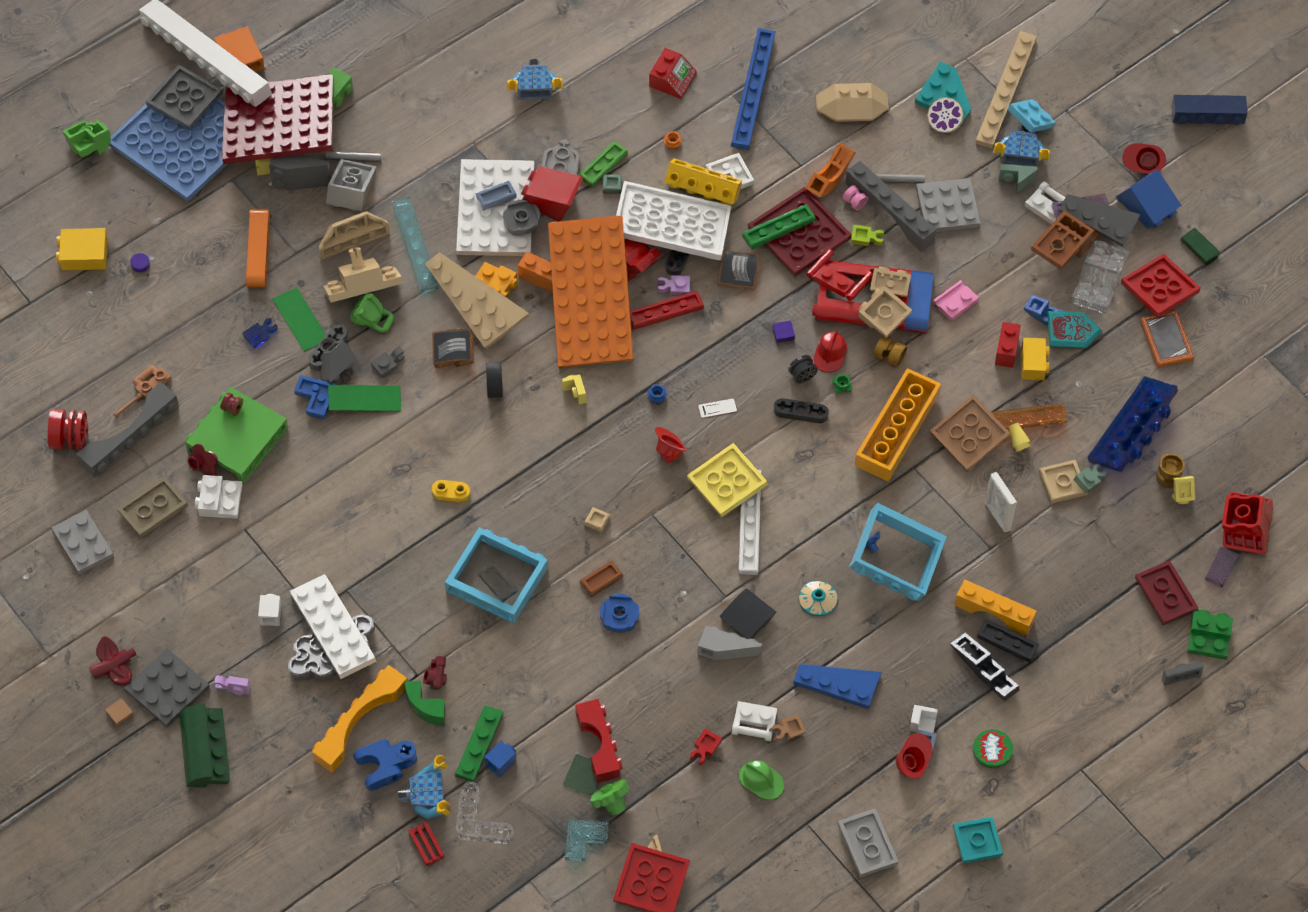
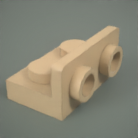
[870,267,911,298]

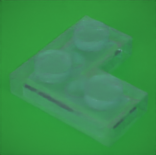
[565,819,609,861]

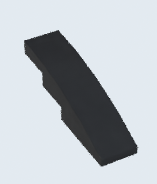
[950,633,1020,701]

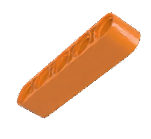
[246,209,270,288]

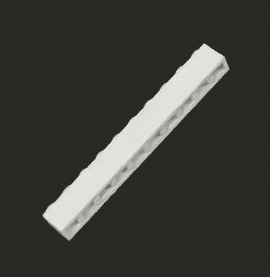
[139,0,272,107]

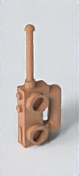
[114,365,171,417]

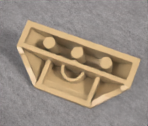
[816,83,889,122]
[319,211,390,260]

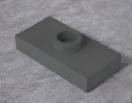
[1162,661,1204,685]

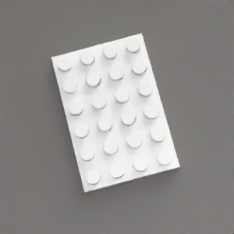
[456,159,534,256]
[616,181,731,261]

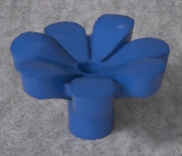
[865,531,880,553]

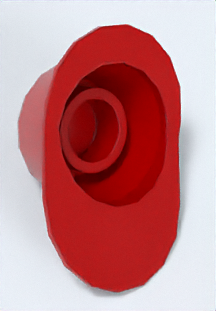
[1122,143,1166,174]
[814,330,848,373]
[655,427,688,463]
[896,733,933,779]

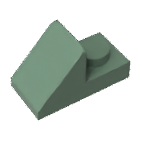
[999,164,1037,193]

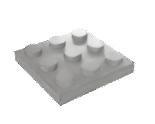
[916,178,980,232]

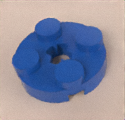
[600,594,639,632]

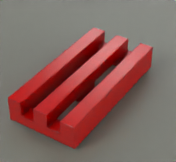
[408,821,445,866]

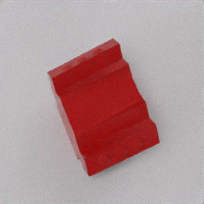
[625,239,661,282]
[1222,492,1273,555]

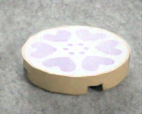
[927,97,964,134]

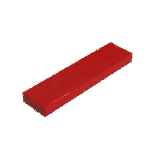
[630,291,704,330]

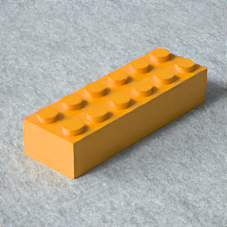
[854,368,941,482]

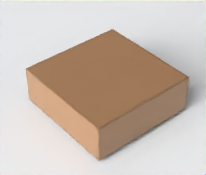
[105,698,134,726]

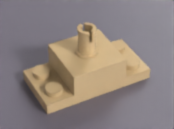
[323,248,403,302]

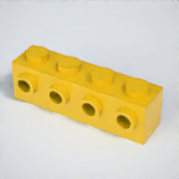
[664,158,743,205]

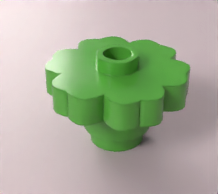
[590,779,630,815]

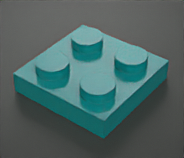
[953,816,1003,864]

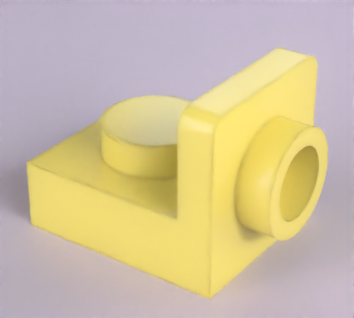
[562,374,586,405]
[1172,476,1195,504]

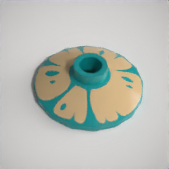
[799,581,838,616]

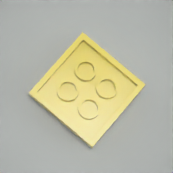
[687,443,768,518]

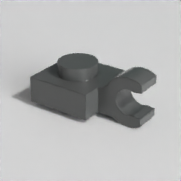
[371,346,405,379]

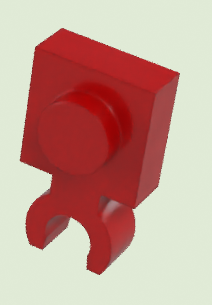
[690,729,722,766]

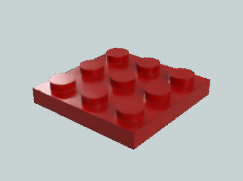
[1121,253,1201,318]
[613,843,690,912]

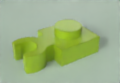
[851,224,884,246]

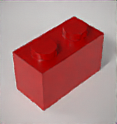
[995,322,1021,368]

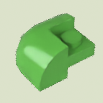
[62,120,111,158]

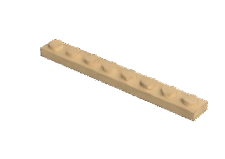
[975,31,1037,149]

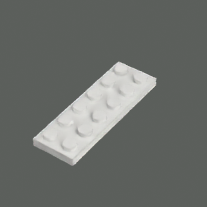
[290,574,376,679]

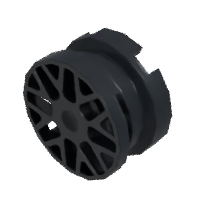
[788,355,818,384]

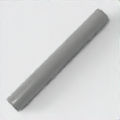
[326,152,381,161]
[875,174,925,183]

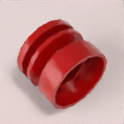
[47,409,89,451]

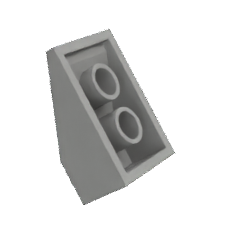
[326,159,376,211]

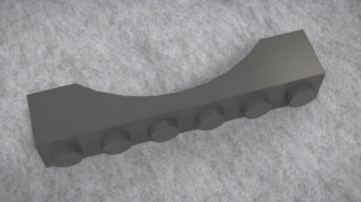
[845,161,936,252]
[76,382,179,477]

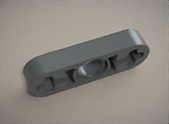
[309,324,348,371]

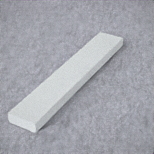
[739,470,761,575]

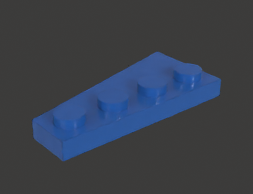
[793,664,881,709]

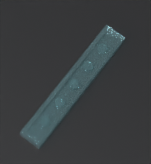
[392,196,439,293]

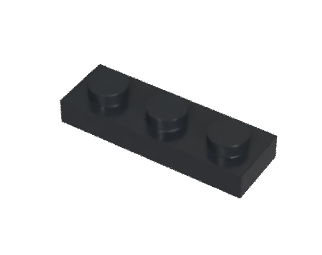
[977,619,1039,663]

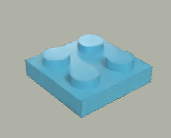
[1007,99,1056,133]

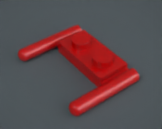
[806,250,873,301]

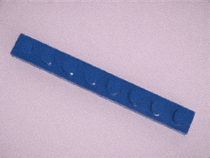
[731,28,776,150]

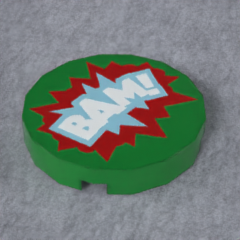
[973,729,1013,769]

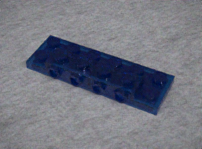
[1087,376,1178,472]

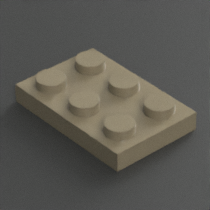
[117,476,188,538]

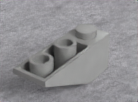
[697,626,762,660]

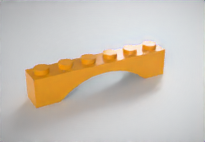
[312,665,408,773]

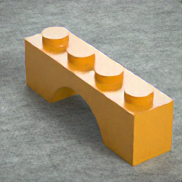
[955,579,1037,637]

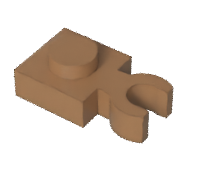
[769,714,806,742]

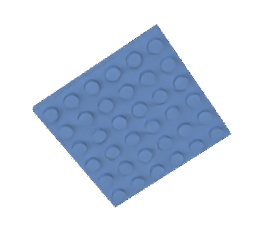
[109,98,227,202]

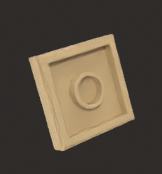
[1039,460,1088,504]

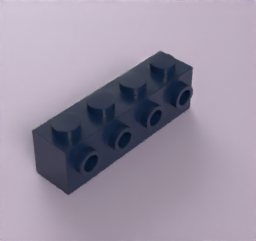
[1171,95,1248,125]

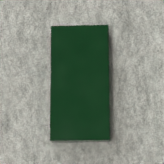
[1181,228,1220,265]

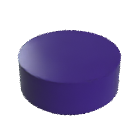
[130,253,150,272]

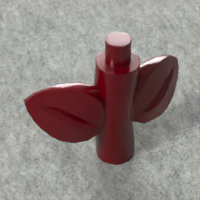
[89,636,137,685]

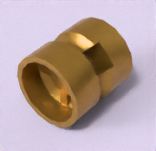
[873,335,908,367]
[1156,453,1185,488]

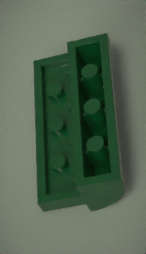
[179,704,230,787]

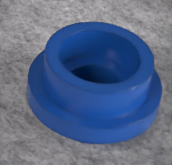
[648,384,667,403]

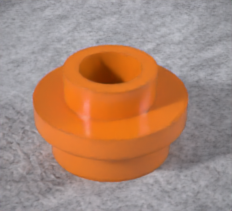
[664,131,682,149]

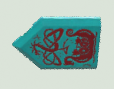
[1047,311,1103,348]

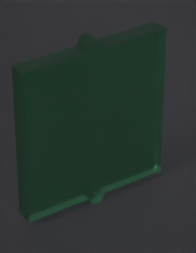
[563,754,600,795]

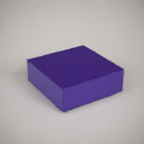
[772,320,795,342]

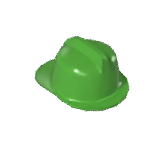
[739,761,784,800]

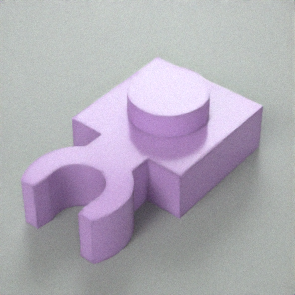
[658,276,690,295]
[214,676,250,695]

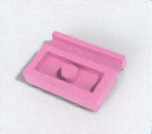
[933,280,979,321]

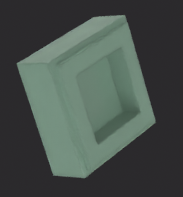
[603,175,622,194]

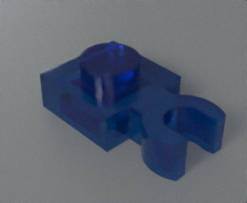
[243,318,278,349]

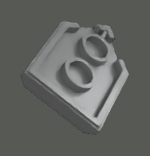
[541,139,580,175]

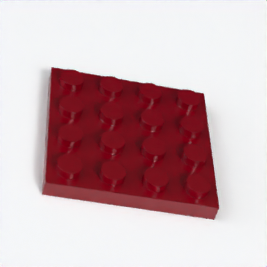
[748,187,852,277]

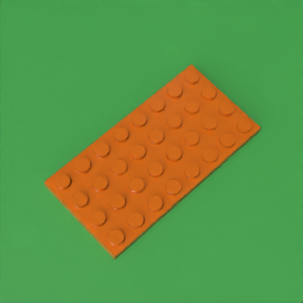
[548,215,634,368]

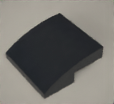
[719,588,776,639]

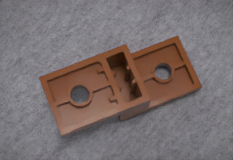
[1031,210,1101,270]

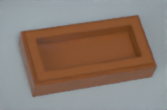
[580,560,623,597]

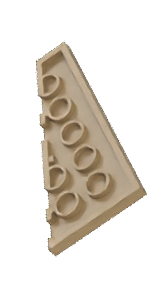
[425,252,530,349]

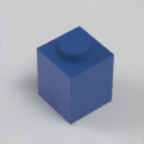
[485,741,516,777]

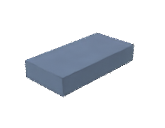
[475,181,517,211]

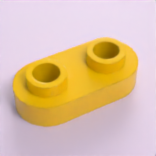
[432,480,470,503]

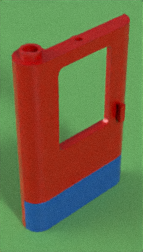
[812,260,934,333]

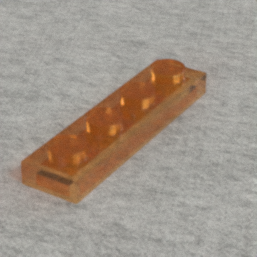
[991,403,1068,430]

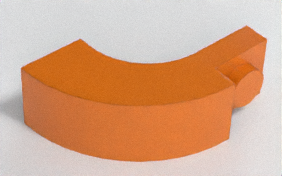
[806,143,856,198]

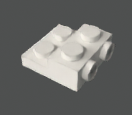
[195,475,243,519]

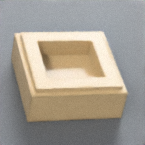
[584,507,610,533]

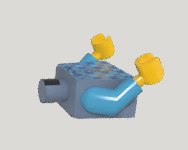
[507,59,563,100]
[993,125,1050,167]
[398,755,451,819]

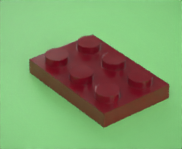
[1135,560,1198,625]

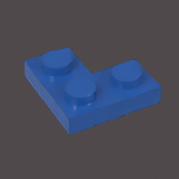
[294,375,336,419]

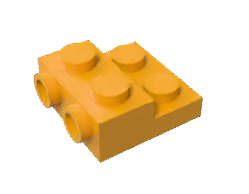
[475,262,518,299]

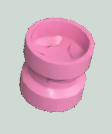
[843,185,868,211]

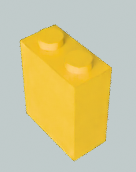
[56,228,108,270]

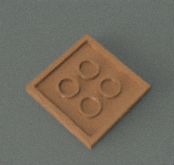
[930,394,1011,472]

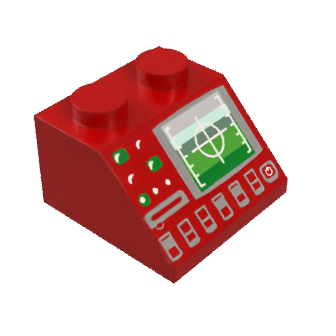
[649,48,697,99]

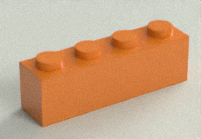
[518,252,553,293]

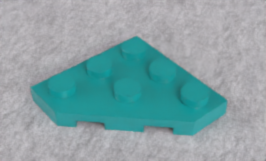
[915,61,971,125]

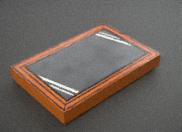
[1140,310,1194,368]

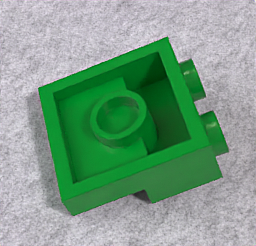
[1187,609,1233,660]

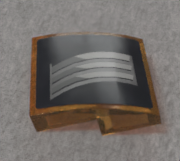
[718,250,760,290]
[432,329,474,368]

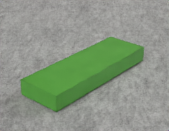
[579,141,628,188]

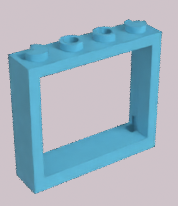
[849,503,947,602]
[445,528,548,624]

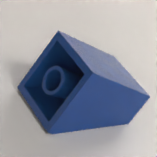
[1116,169,1182,228]

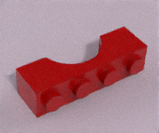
[575,699,623,783]

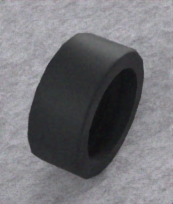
[486,362,503,398]

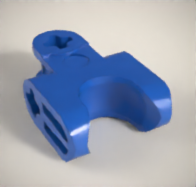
[353,739,417,791]

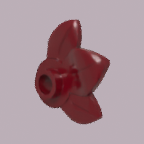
[188,444,218,476]

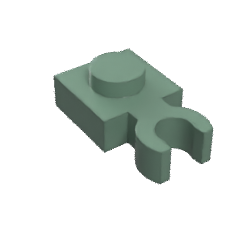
[1073,464,1107,493]

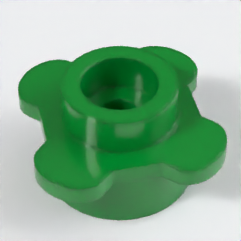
[832,374,853,393]

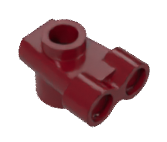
[423,656,447,690]

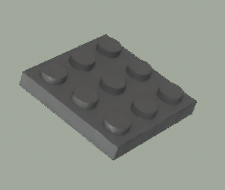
[146,65,223,130]
[124,648,210,727]

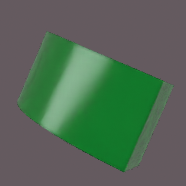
[405,681,445,726]

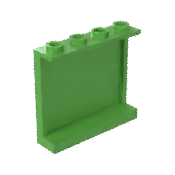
[185,387,288,484]

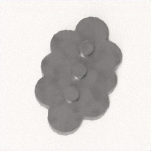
[288,615,375,680]

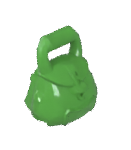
[350,293,395,333]

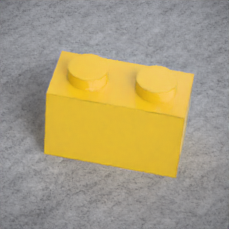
[1021,338,1049,380]

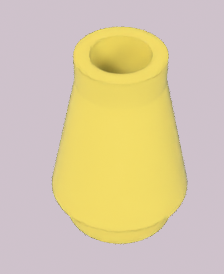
[1008,422,1030,452]

